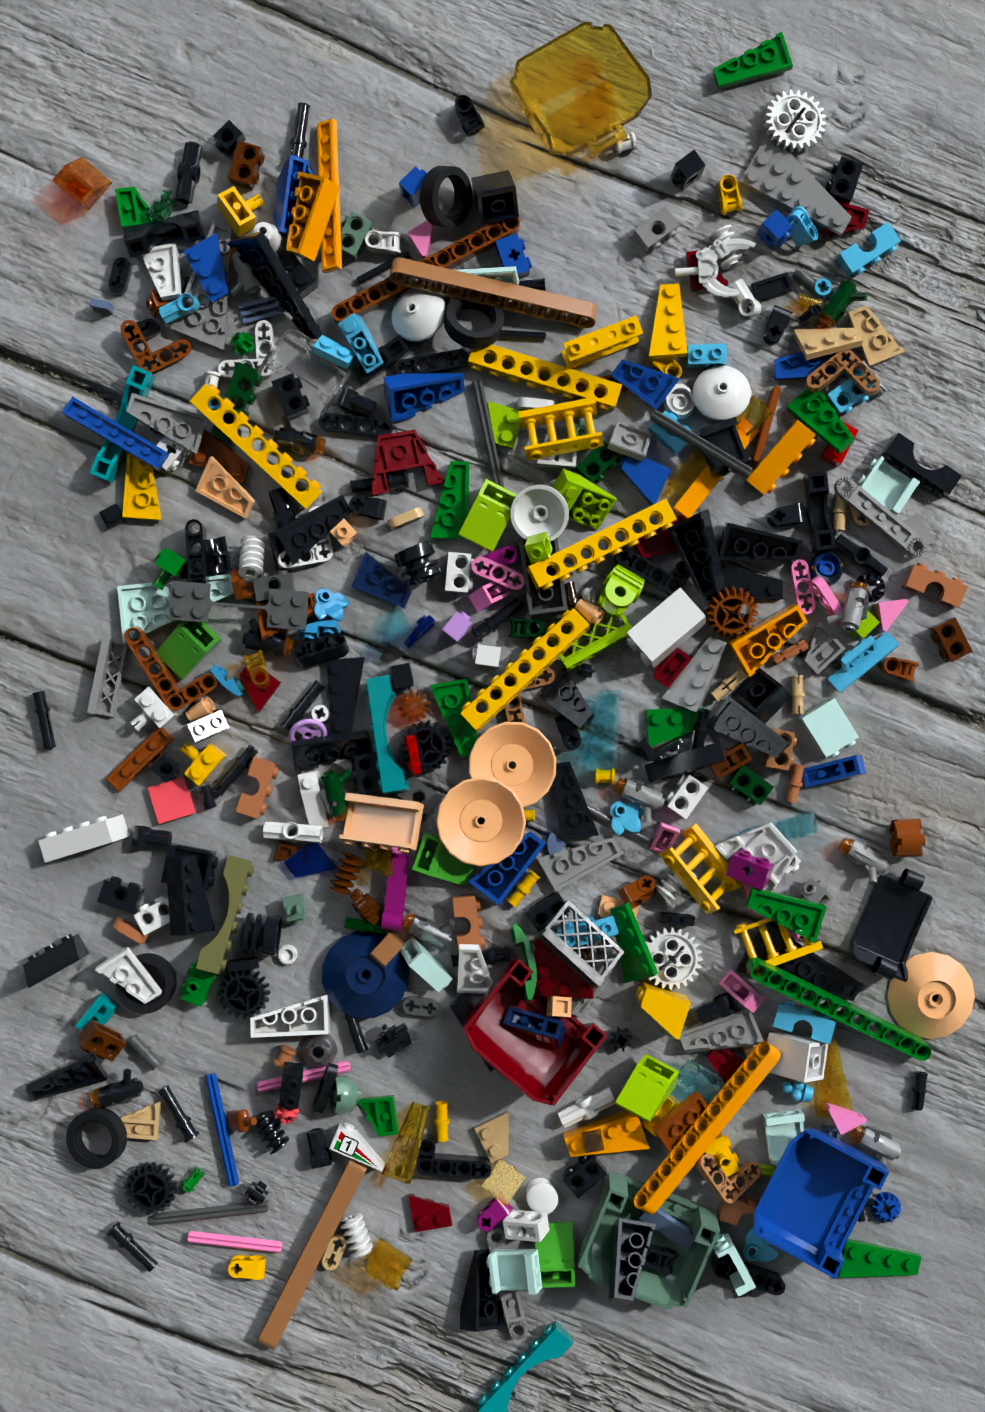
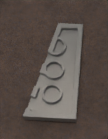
[126,393,208,455]
[537,837,622,891]
[680,1009,764,1053]

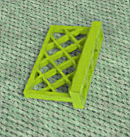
[546,601,632,671]

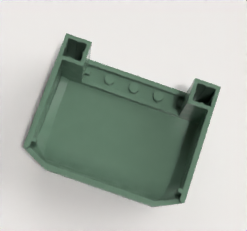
[578,1172,720,1309]

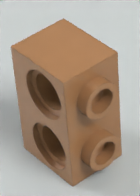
[763,729,797,770]

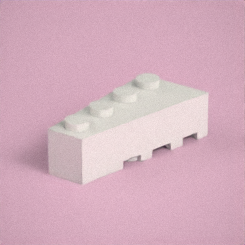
[250,995,330,1038]

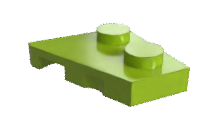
[488,401,521,449]

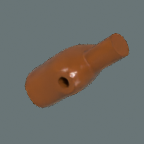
[228,1109,257,1132]

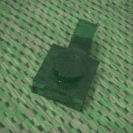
[146,190,175,223]

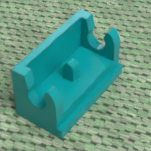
[75,993,120,1030]

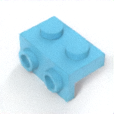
[312,335,356,369]

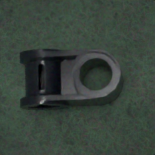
[455,95,485,137]
[763,305,793,345]
[349,496,387,520]
[767,503,806,527]
[554,715,581,750]
[644,1243,679,1273]

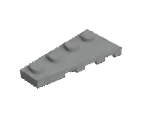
[661,636,728,714]

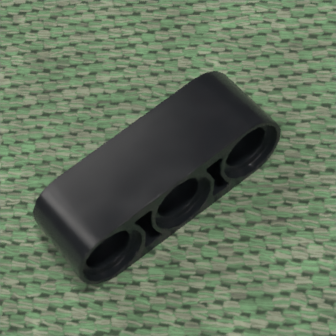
[291,633,349,668]

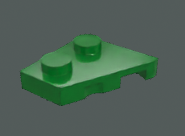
[115,187,158,229]
[357,1095,399,1136]

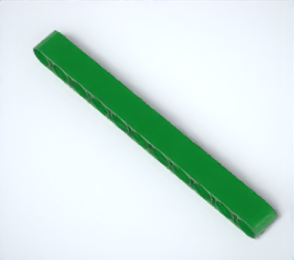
[746,957,932,1061]

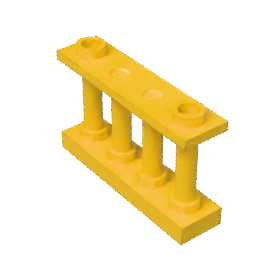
[561,315,643,369]
[518,397,604,461]
[659,823,744,915]
[732,918,823,975]

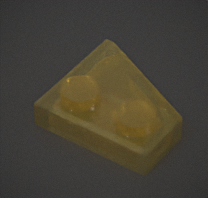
[363,845,393,876]

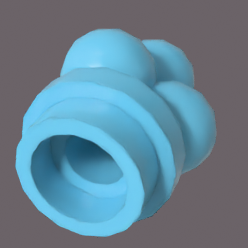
[781,1080,814,1103]

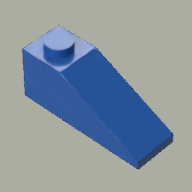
[803,755,867,788]

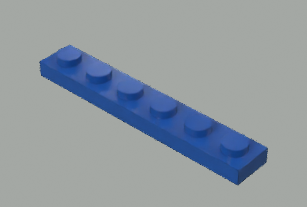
[62,396,169,471]

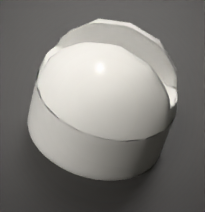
[580,587,596,603]

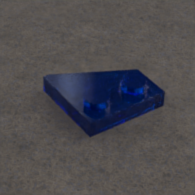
[284,842,336,878]

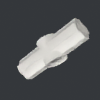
[263,822,323,843]
[558,1087,616,1128]

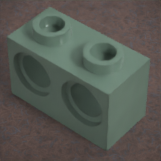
[341,211,373,261]

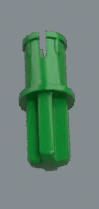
[344,917,382,935]

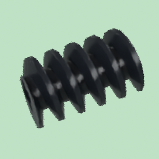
[253,1110,289,1155]

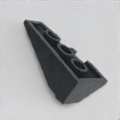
[460,1249,503,1332]

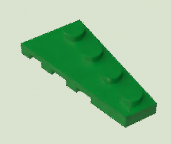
[787,382,855,454]
[430,461,470,539]
[746,887,827,943]
[837,1239,922,1278]

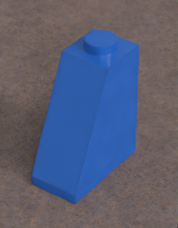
[619,454,671,506]

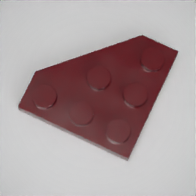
[535,940,594,999]

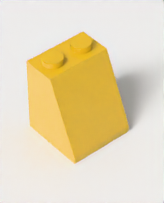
[635,982,691,1039]

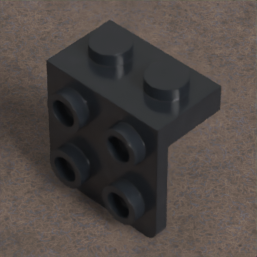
[634,737,683,762]

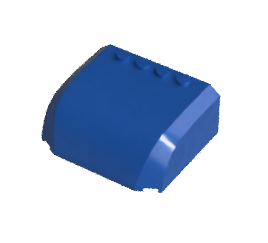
[754,1128,889,1279]

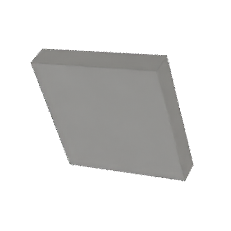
[607,421,652,462]

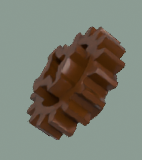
[349,888,382,926]

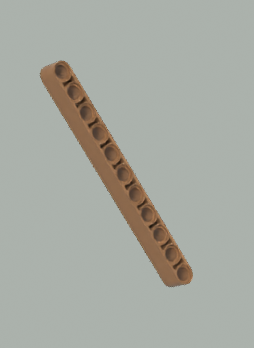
[389,257,597,328]
[257,1158,368,1350]

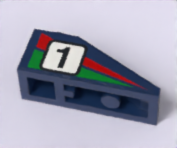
[503,1006,566,1048]

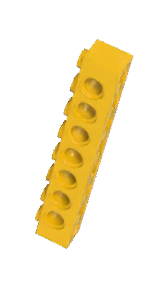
[468,344,622,411]
[190,384,322,509]
[527,499,677,590]
[460,608,590,732]

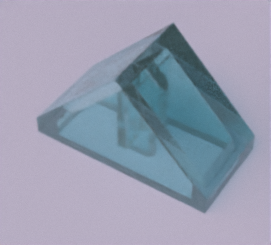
[382,605,413,646]

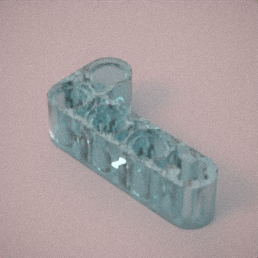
[739,811,819,840]

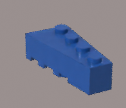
[468,831,547,905]

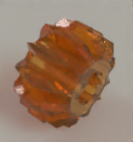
[398,690,431,722]

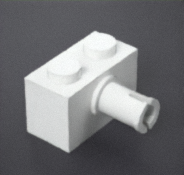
[130,687,178,731]

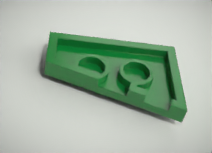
[646,707,704,747]

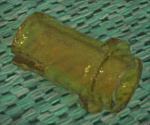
[796,293,823,309]

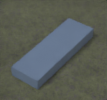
[639,1209,694,1250]

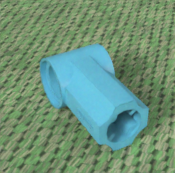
[159,293,200,324]

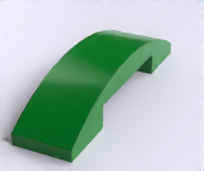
[510,924,537,1004]

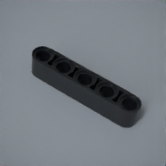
[185,519,211,611]

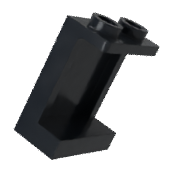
[696,417,751,477]
[161,843,219,891]

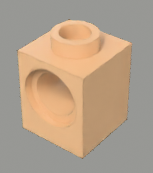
[330,519,359,547]
[546,996,572,1018]

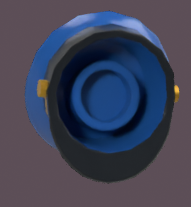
[809,552,843,586]

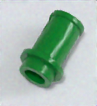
[181,1167,205,1193]

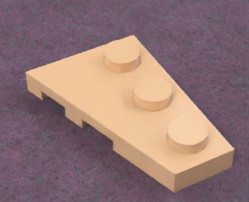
[195,456,255,519]

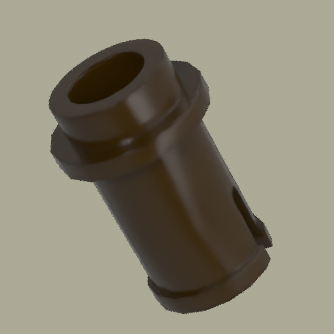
[564,581,580,607]

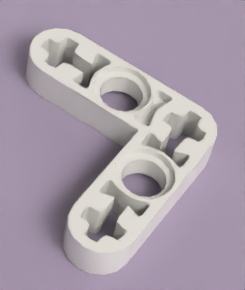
[218,320,275,379]
[277,506,333,569]

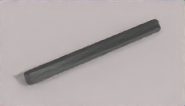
[472,380,504,488]
[650,410,752,478]
[155,1200,269,1225]

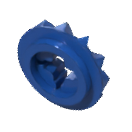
[870,1192,902,1224]

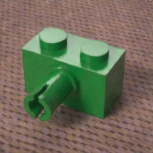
[152,547,188,590]
[179,960,217,1007]

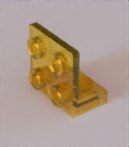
[365,1238,412,1291]

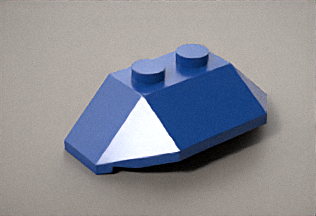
[273,154,314,235]

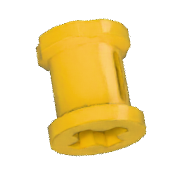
[595,768,615,785]

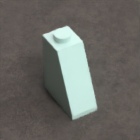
[400,936,452,992]

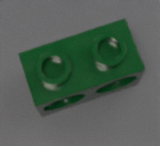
[575,440,620,484]
[727,765,774,806]

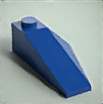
[383,373,464,422]

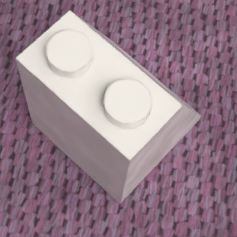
[766,1032,828,1083]

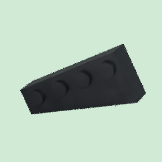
[718,522,803,560]

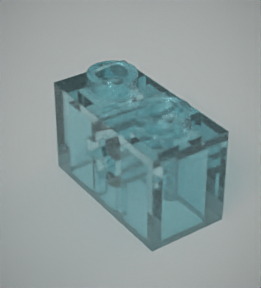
[676,1058,722,1104]

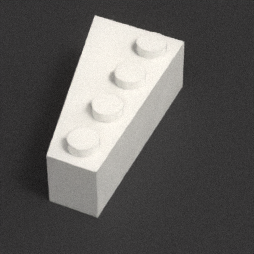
[38,814,129,862]

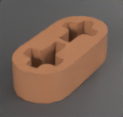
[112,917,149,944]

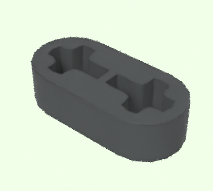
[403,996,439,1017]

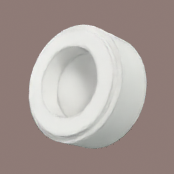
[278,944,298,964]

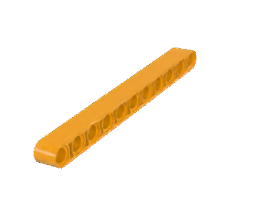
[633,1041,781,1215]

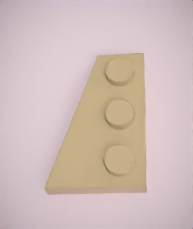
[847,305,905,367]
[794,328,863,360]

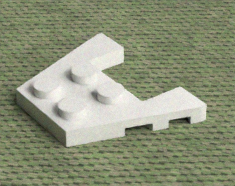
[715,822,797,892]

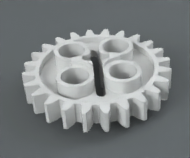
[764,90,827,152]
[645,926,703,990]

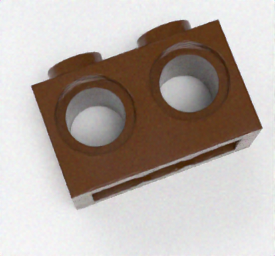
[228,140,265,190]
[929,617,973,662]
[709,742,752,779]
[77,1019,127,1062]

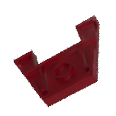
[371,429,445,497]

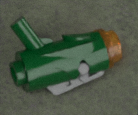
[817,280,868,329]
[319,769,353,822]

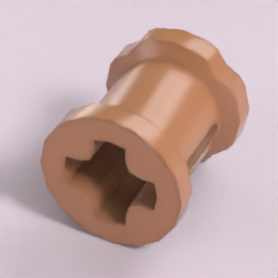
[273,1044,297,1069]

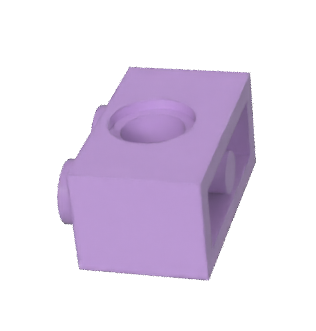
[442,611,472,642]

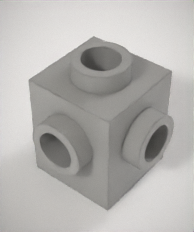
[798,877,833,906]

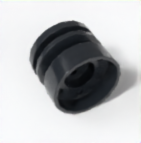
[393,541,443,587]
[241,913,282,957]

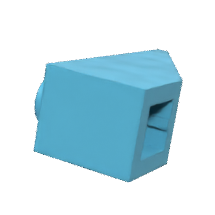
[338,313,383,374]

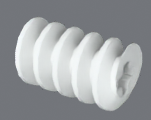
[710,225,744,270]
[238,535,265,579]
[655,871,698,905]
[341,1212,373,1258]

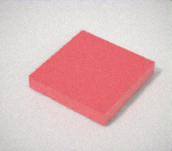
[148,776,197,824]

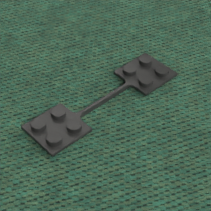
[168,581,309,630]

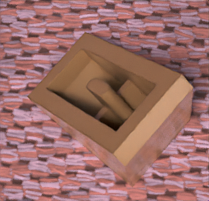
[369,930,404,968]

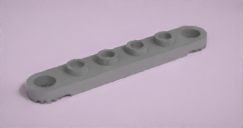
[834,477,927,557]
[487,1226,528,1340]

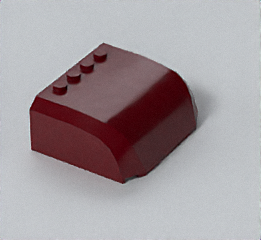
[463,959,608,1106]

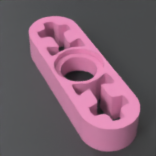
[472,556,525,590]
[790,559,815,615]
[809,576,843,626]

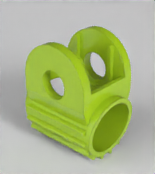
[598,563,645,616]

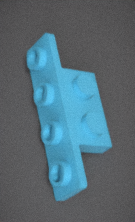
[828,632,899,693]
[555,915,619,947]

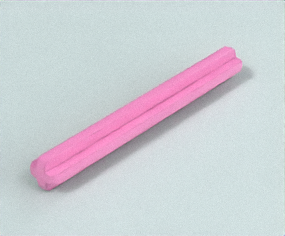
[257,1061,351,1093]
[187,1231,282,1253]

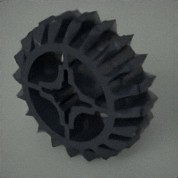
[401,720,452,772]
[218,969,271,1019]
[125,1161,177,1215]

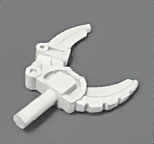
[675,238,756,298]

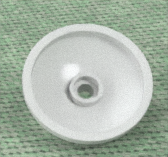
[392,288,446,342]
[692,365,751,421]
[511,485,569,541]

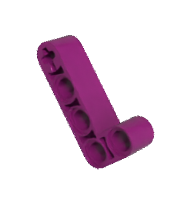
[381,852,410,931]

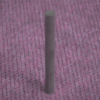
[587,804,652,846]

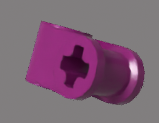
[482,546,518,575]
[477,1193,513,1231]

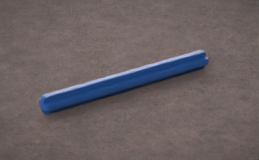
[205,1073,239,1187]

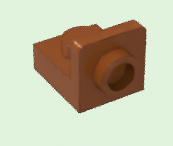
[146,290,176,317]
[231,569,255,600]

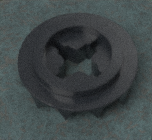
[854,573,885,603]

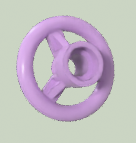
[289,719,327,744]

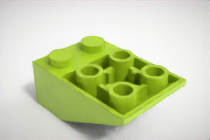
[552,469,617,530]
[458,479,517,552]
[615,1054,679,1122]

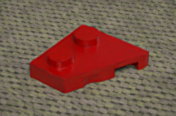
[404,734,422,775]

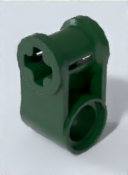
[508,618,546,638]

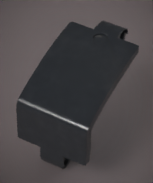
[850,868,933,982]

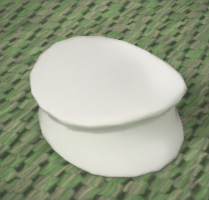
[663,384,695,419]
[526,1178,558,1215]

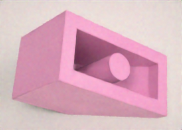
[468,576,515,612]
[719,969,766,1013]

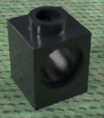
[213,120,246,156]
[390,663,414,692]
[149,749,180,783]

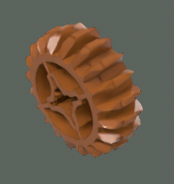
[705,586,758,638]

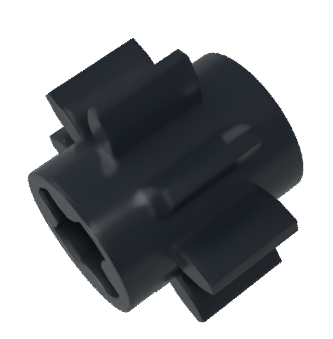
[609,1026,633,1052]
[245,1181,269,1205]

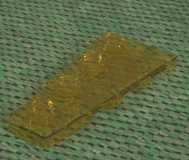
[815,1040,853,1118]
[381,1102,430,1184]

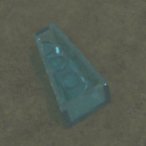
[578,690,622,768]

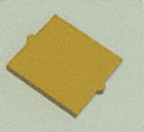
[736,395,773,436]
[481,1159,526,1206]

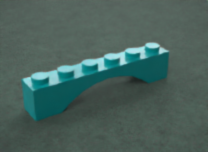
[89,365,156,483]
[365,675,410,794]
[477,1321,573,1412]

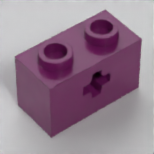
[726,850,774,890]

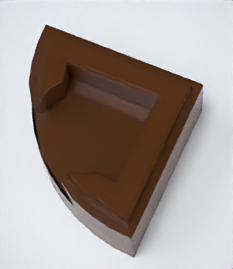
[273,841,298,861]

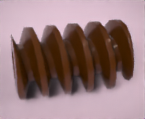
[329,851,363,895]

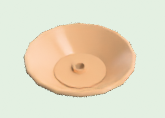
[469,722,556,808]
[436,777,526,867]
[887,952,975,1039]

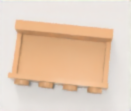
[338,793,424,853]

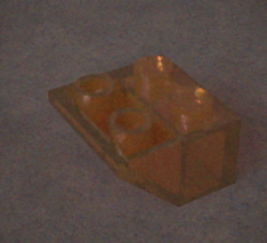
[52,157,112,212]

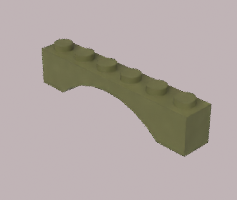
[196,855,254,974]

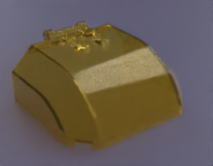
[510,21,652,158]

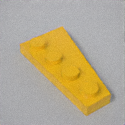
[648,283,687,360]
[122,452,162,521]

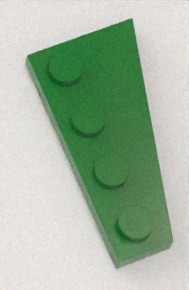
[713,32,793,90]
[430,679,478,757]
[610,902,658,983]

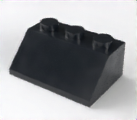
[23,933,89,988]

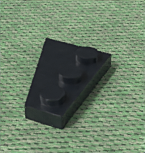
[540,668,595,731]

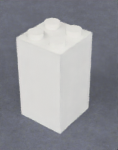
[627,588,706,668]

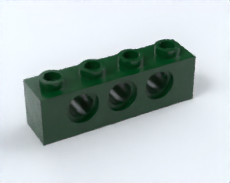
[210,362,263,444]

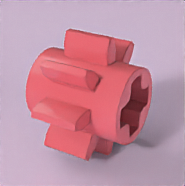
[274,1103,299,1124]

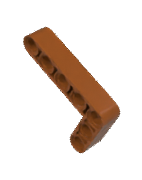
[124,626,218,711]

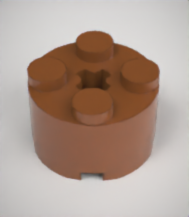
[889,818,925,858]

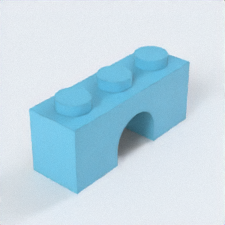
[836,222,901,278]
[773,1001,837,1044]

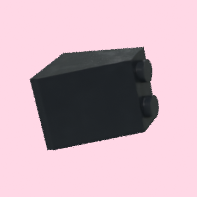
[471,170,519,225]

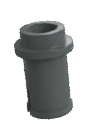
[791,267,817,290]

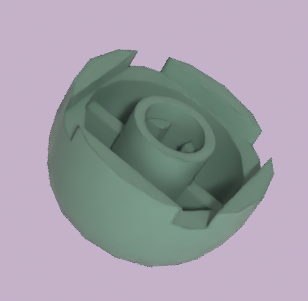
[330,1076,361,1115]

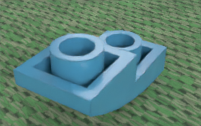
[297,620,341,642]
[210,665,245,696]

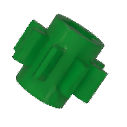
[230,331,254,356]

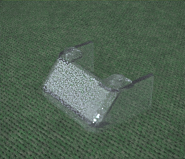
[257,328,352,417]

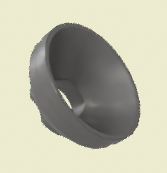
[302,1034,337,1068]

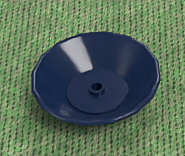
[322,931,409,1018]

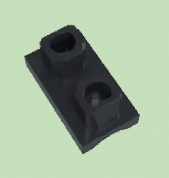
[206,536,233,574]
[376,1023,412,1058]

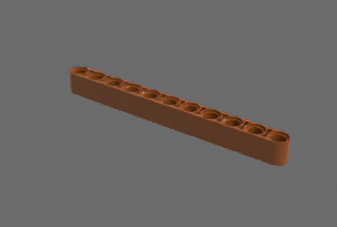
[332,217,520,324]

